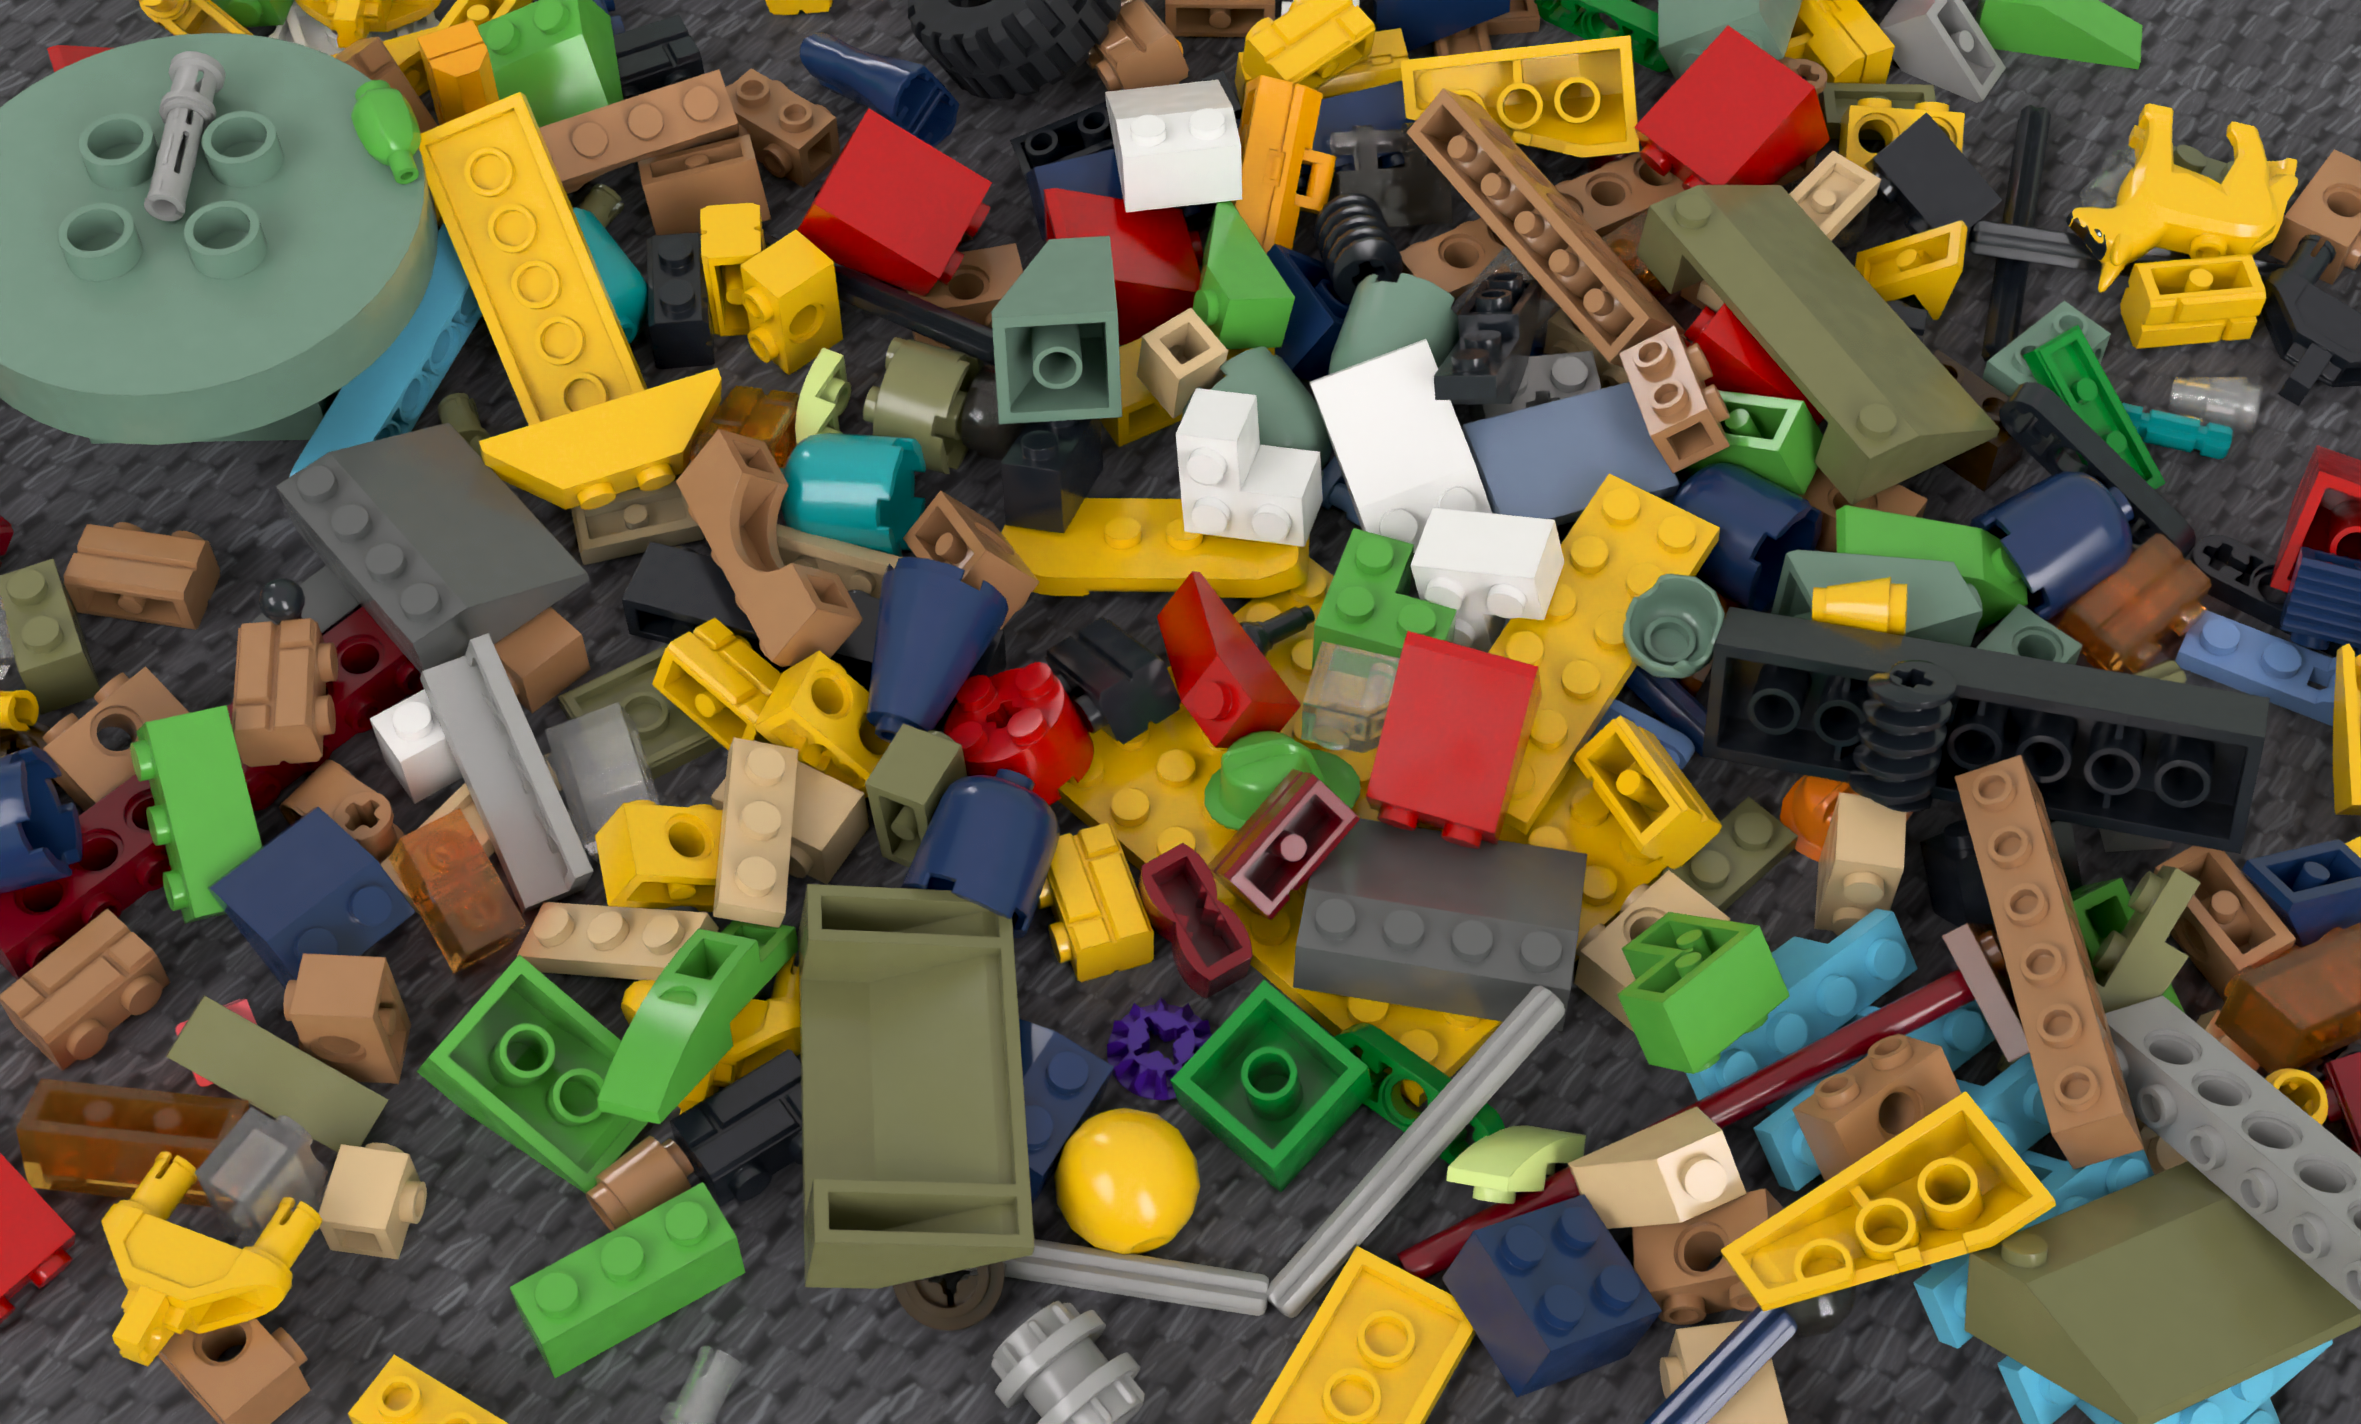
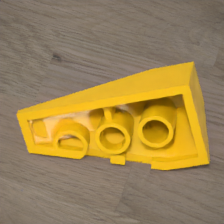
[1401,35,1640,158]
[1720,1091,2056,1312]

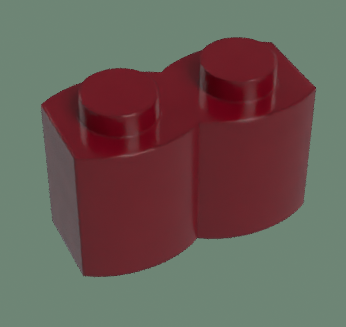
[1138,843,1252,999]

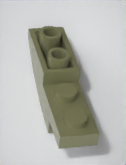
[1997,865,2201,1072]

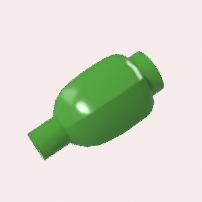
[351,80,421,184]

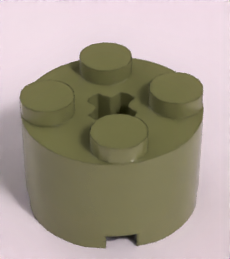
[863,337,986,474]

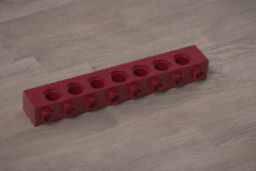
[0,607,424,980]

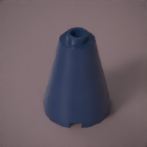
[866,557,1009,743]

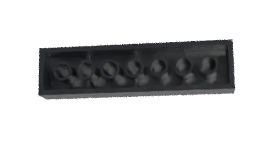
[1702,607,2270,854]

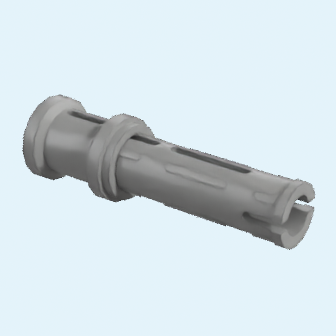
[144,51,226,221]

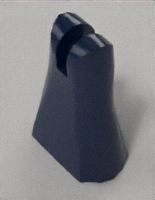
[800,33,960,147]

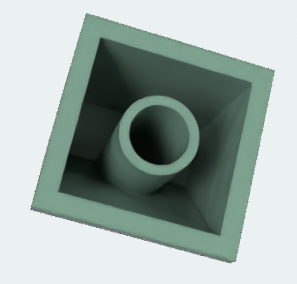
[1658,0,1802,81]
[991,236,1122,424]
[1771,550,1983,647]

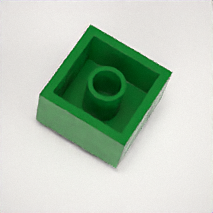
[1170,980,1373,1193]

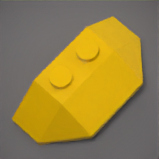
[479,368,722,510]

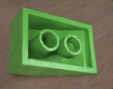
[478,0,623,128]
[417,954,648,1193]

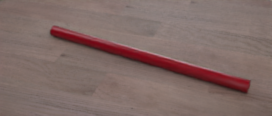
[1397,969,1975,1280]

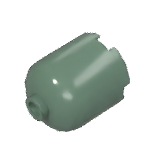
[1328,273,1460,375]
[1182,346,1333,479]

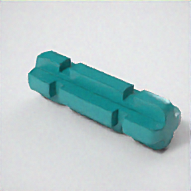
[2122,403,2233,459]

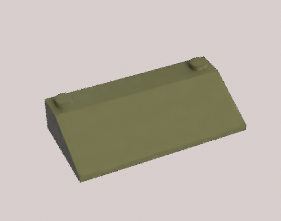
[1636,185,2000,505]
[798,884,1035,1289]
[1965,1161,2361,1424]

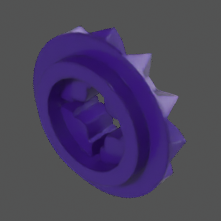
[1107,997,1212,1100]

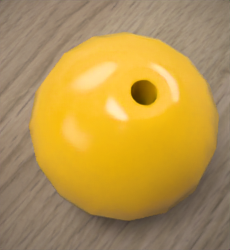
[1054,1108,1200,1255]

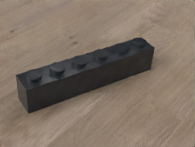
[621,541,1007,716]

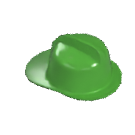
[1205,730,1360,831]

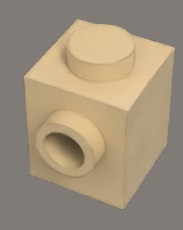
[1137,308,1228,419]
[319,1143,427,1259]

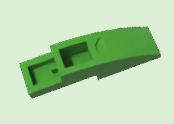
[597,920,799,1124]

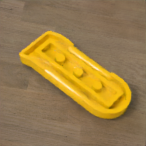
[1001,498,1310,598]

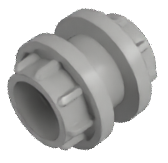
[991,1301,1145,1424]

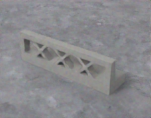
[420,633,594,914]

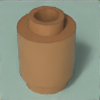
[585,1136,694,1232]

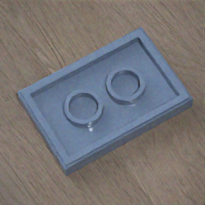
[1462,382,1680,526]

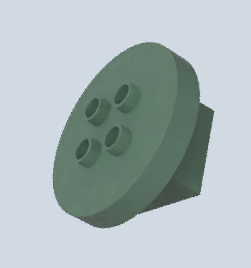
[0,33,438,445]

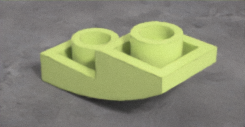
[795,348,851,445]
[1446,1125,1586,1204]

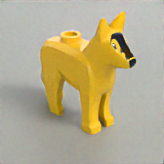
[2066,103,2298,293]

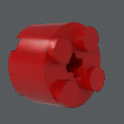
[944,662,1094,806]

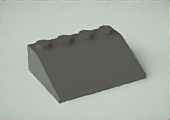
[276,423,590,673]
[1293,818,1587,1031]

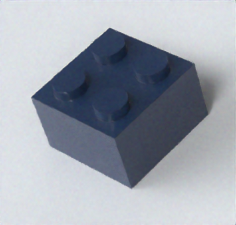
[1442,1194,1662,1397]

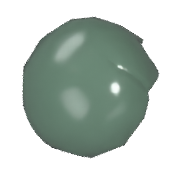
[1622,574,1725,678]

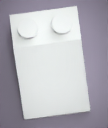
[1105,80,1242,212]
[1310,339,1492,553]

